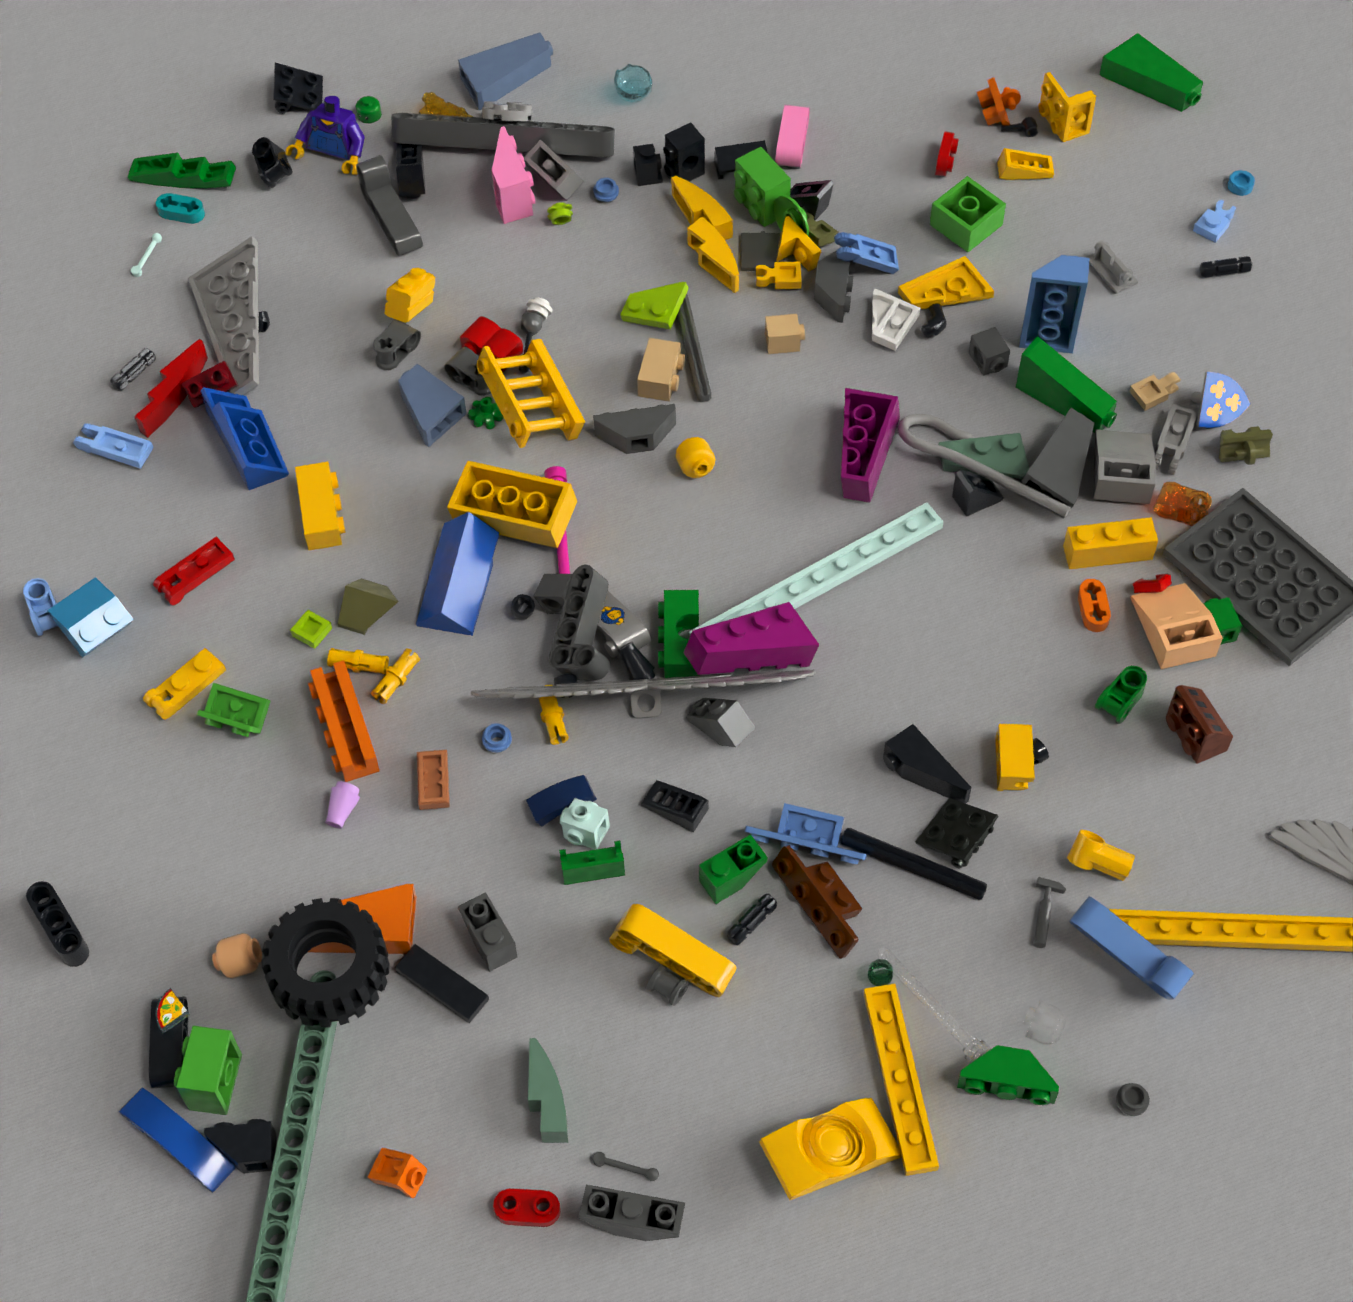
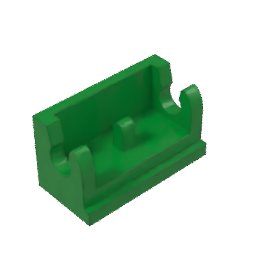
[559,840,625,885]

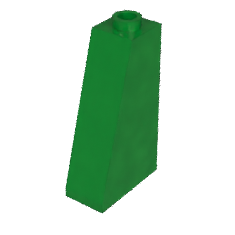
[1099,33,1203,112]
[1015,337,1117,433]

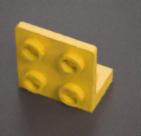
[1038,72,1096,142]

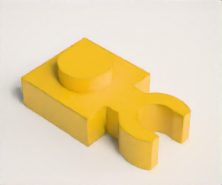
[756,261,802,289]

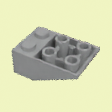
[1093,430,1156,504]

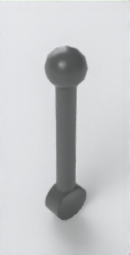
[593,1152,659,1181]

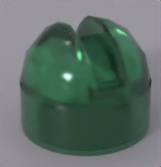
[867,959,893,986]

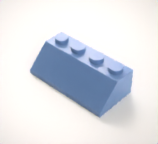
[1019,255,1090,354]

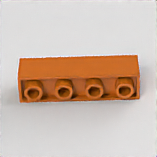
[308,660,380,782]

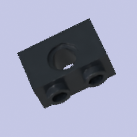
[663,122,705,182]

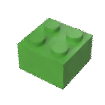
[734,147,791,227]
[929,176,1006,252]
[174,1026,242,1115]

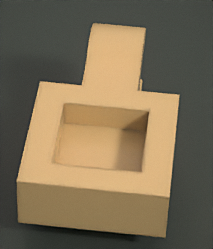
[1130,372,1181,411]

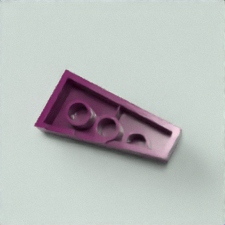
[841,388,900,503]
[684,602,819,675]

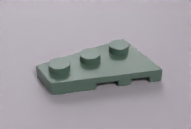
[938,433,1029,481]

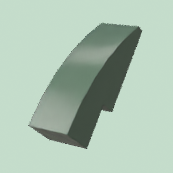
[528,1038,569,1143]

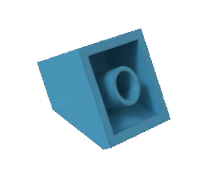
[47,577,134,658]

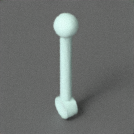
[131,233,162,277]

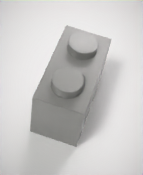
[524,140,584,200]

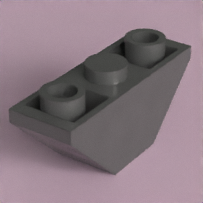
[814,246,856,323]
[593,404,676,454]
[579,1184,685,1241]

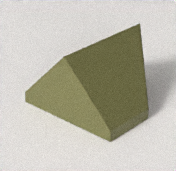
[338,578,399,635]

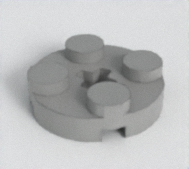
[482,101,533,121]

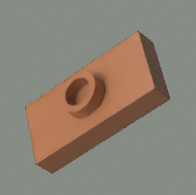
[417,750,450,810]

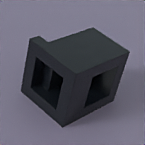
[633,144,663,186]

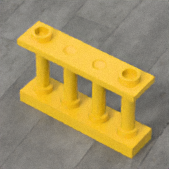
[476,339,585,448]

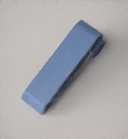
[1069,896,1194,1000]

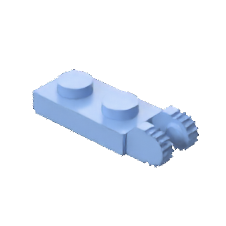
[73,423,154,469]

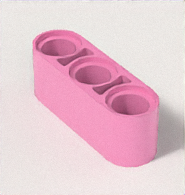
[775,105,810,168]

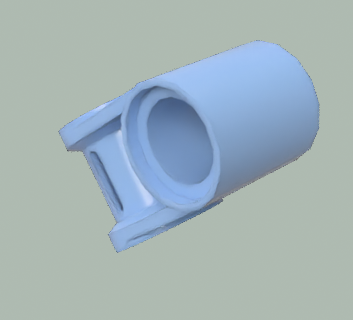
[23,578,58,636]

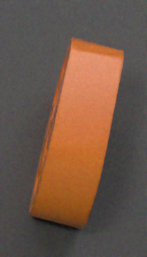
[1078,579,1111,632]

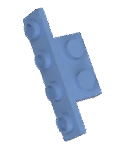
[745,803,867,865]

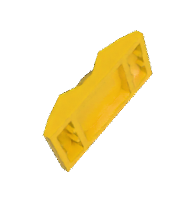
[759,1098,901,1200]

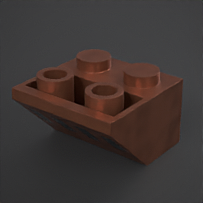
[1166,685,1233,764]

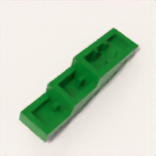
[128,152,236,188]

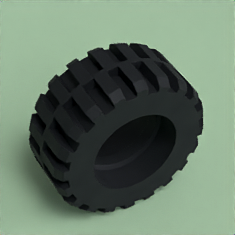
[261,898,390,1027]

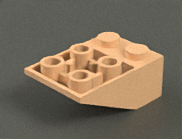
[1130,583,1223,669]

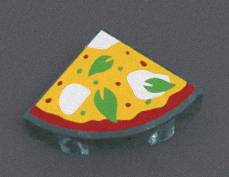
[156,988,190,1034]

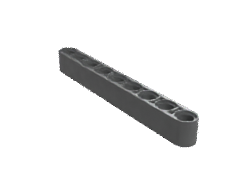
[391,113,615,157]

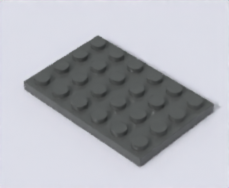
[1162,488,1353,666]

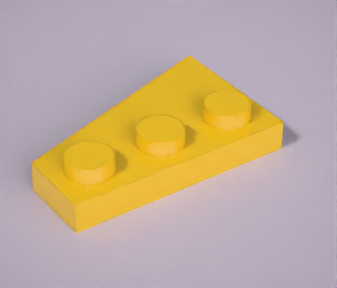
[898,256,994,309]

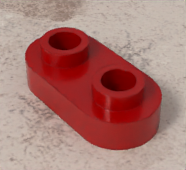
[935,131,959,177]
[493,1188,561,1227]

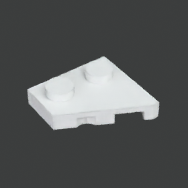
[872,289,921,351]

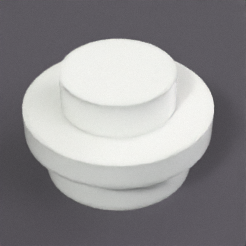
[526,297,553,321]

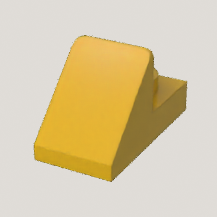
[776,216,821,272]

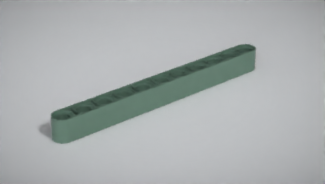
[246,970,337,1302]

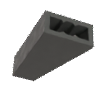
[1020,408,1094,519]

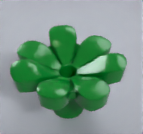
[468,397,504,429]

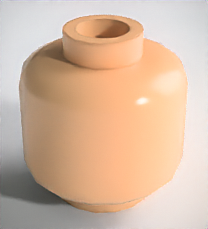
[212,933,262,979]

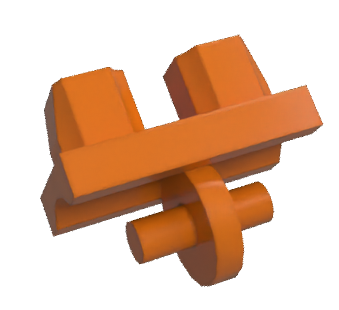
[977,77,1021,126]

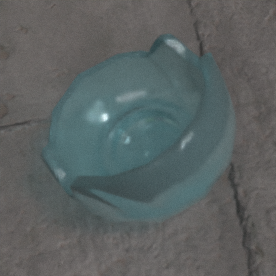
[614,64,653,102]

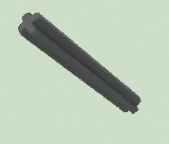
[677,294,712,402]

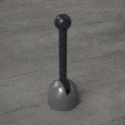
[518,312,543,373]

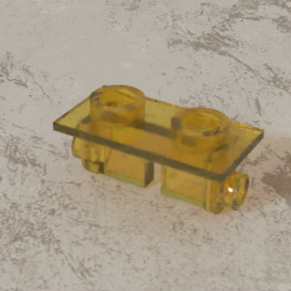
[419,92,473,117]

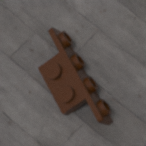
[772,845,863,959]

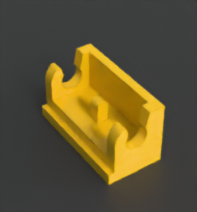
[995,724,1035,791]

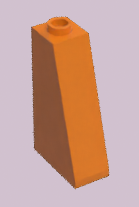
[308,884,417,954]

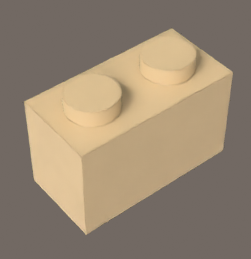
[637,338,685,402]

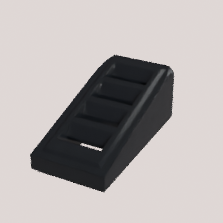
[641,780,709,833]

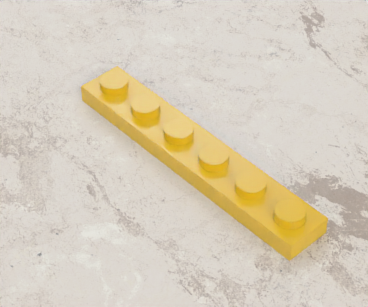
[863,984,939,1176]

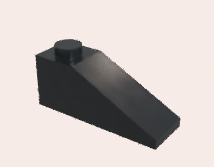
[396,143,425,199]
[883,724,972,804]

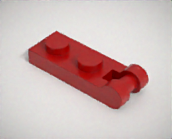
[153,536,235,605]

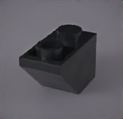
[204,1119,276,1174]

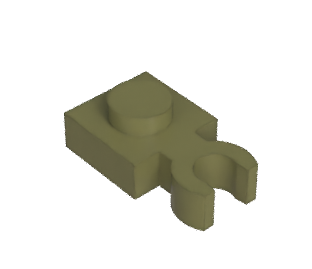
[806,212,839,247]

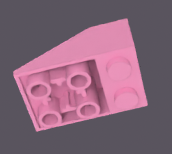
[492,126,535,224]

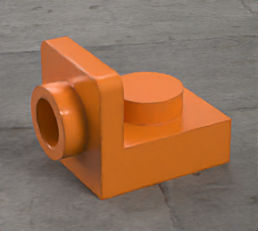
[368,1148,427,1198]

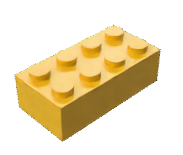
[447,460,577,548]

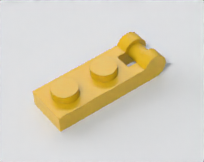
[143,648,226,720]

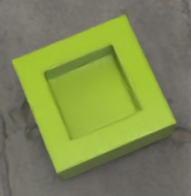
[290,609,332,649]

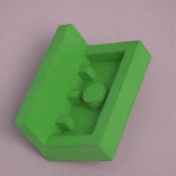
[197,683,271,737]

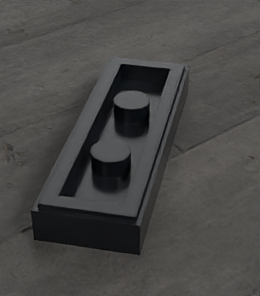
[395,944,489,1024]

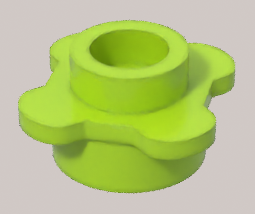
[547,202,573,225]

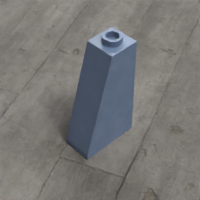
[458,32,553,110]

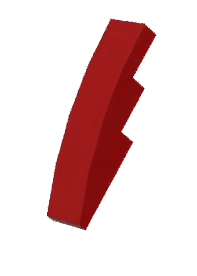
[134,339,208,438]

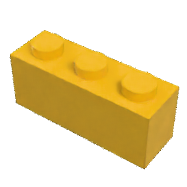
[295,461,346,551]
[1063,517,1158,570]

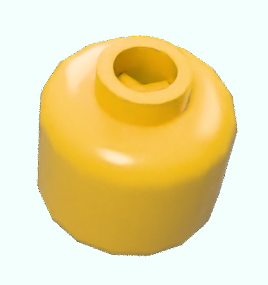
[675,437,716,478]

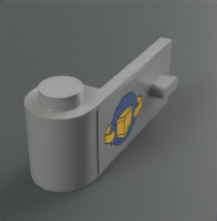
[597,591,651,660]

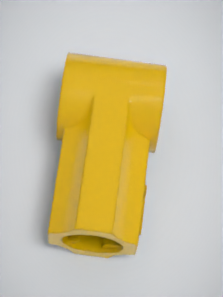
[1067,829,1135,881]

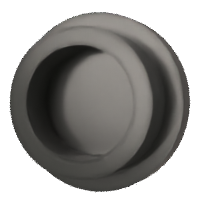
[1116,1083,1150,1116]

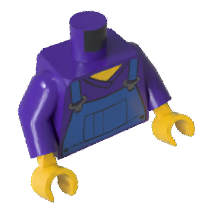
[286,96,365,175]

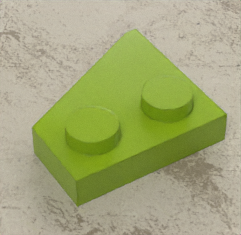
[620,282,689,330]

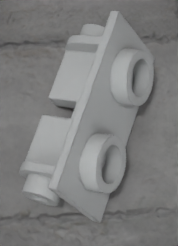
[1086,241,1138,294]

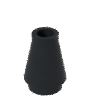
[618,641,656,680]

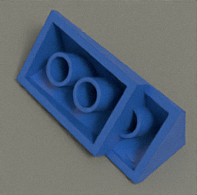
[201,387,289,490]
[416,512,499,636]

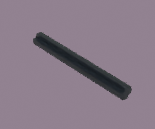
[841,828,987,900]

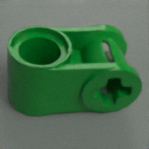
[1095,665,1147,724]

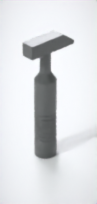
[1033,877,1066,948]

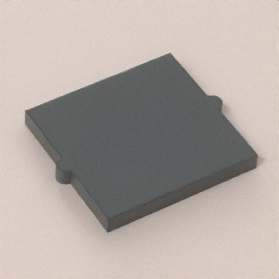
[741,231,784,271]

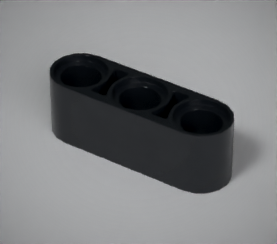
[26,881,89,967]
[149,996,189,1088]

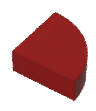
[1133,573,1172,593]

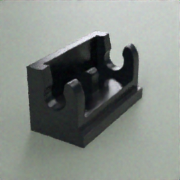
[714,140,768,180]

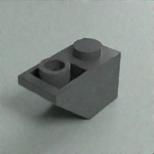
[686,697,756,747]
[458,892,517,972]

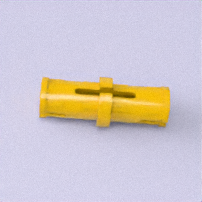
[327,648,389,675]
[371,648,420,704]
[538,685,569,745]

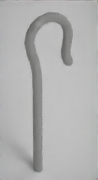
[898,414,1071,517]

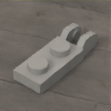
[1155,404,1198,475]

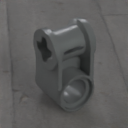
[374,319,421,370]
[444,347,491,396]

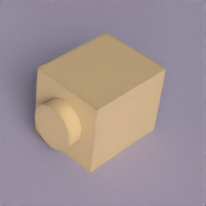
[765,314,805,354]

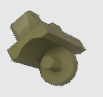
[1219,426,1273,465]

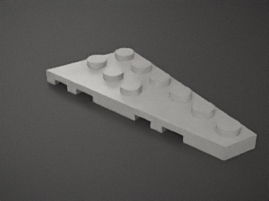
[188,236,259,395]

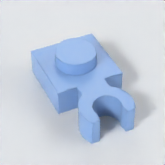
[1193,200,1236,243]

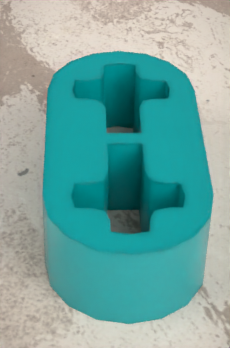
[156,193,205,224]

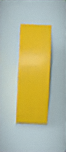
[671,176,733,240]
[687,216,739,293]

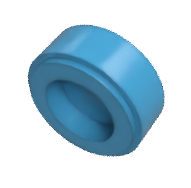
[1227,170,1255,196]

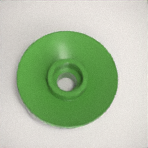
[774,195,809,236]

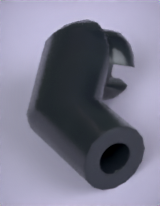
[921,304,947,338]

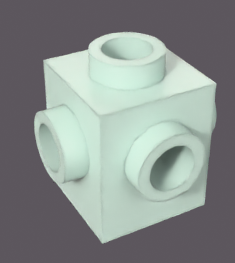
[560,798,610,850]

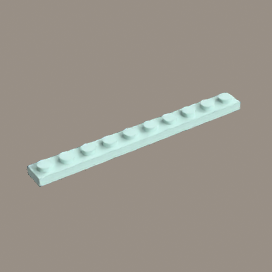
[689,502,944,638]

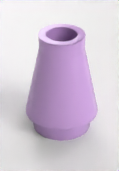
[325,781,360,829]

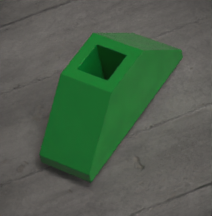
[957,1045,1059,1106]

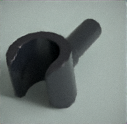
[1001,117,1038,137]

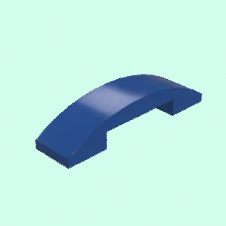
[119,1087,235,1193]

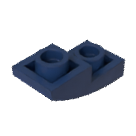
[526,775,597,827]

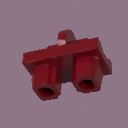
[181,361,239,408]

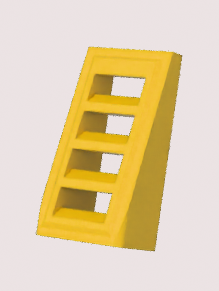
[997,148,1054,180]

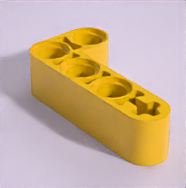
[609,904,737,997]

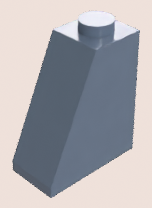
[398,364,467,447]

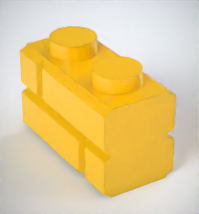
[384,268,436,323]

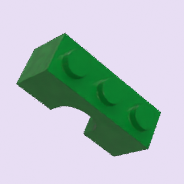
[658,590,700,678]

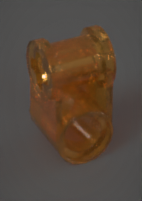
[1153,482,1212,527]

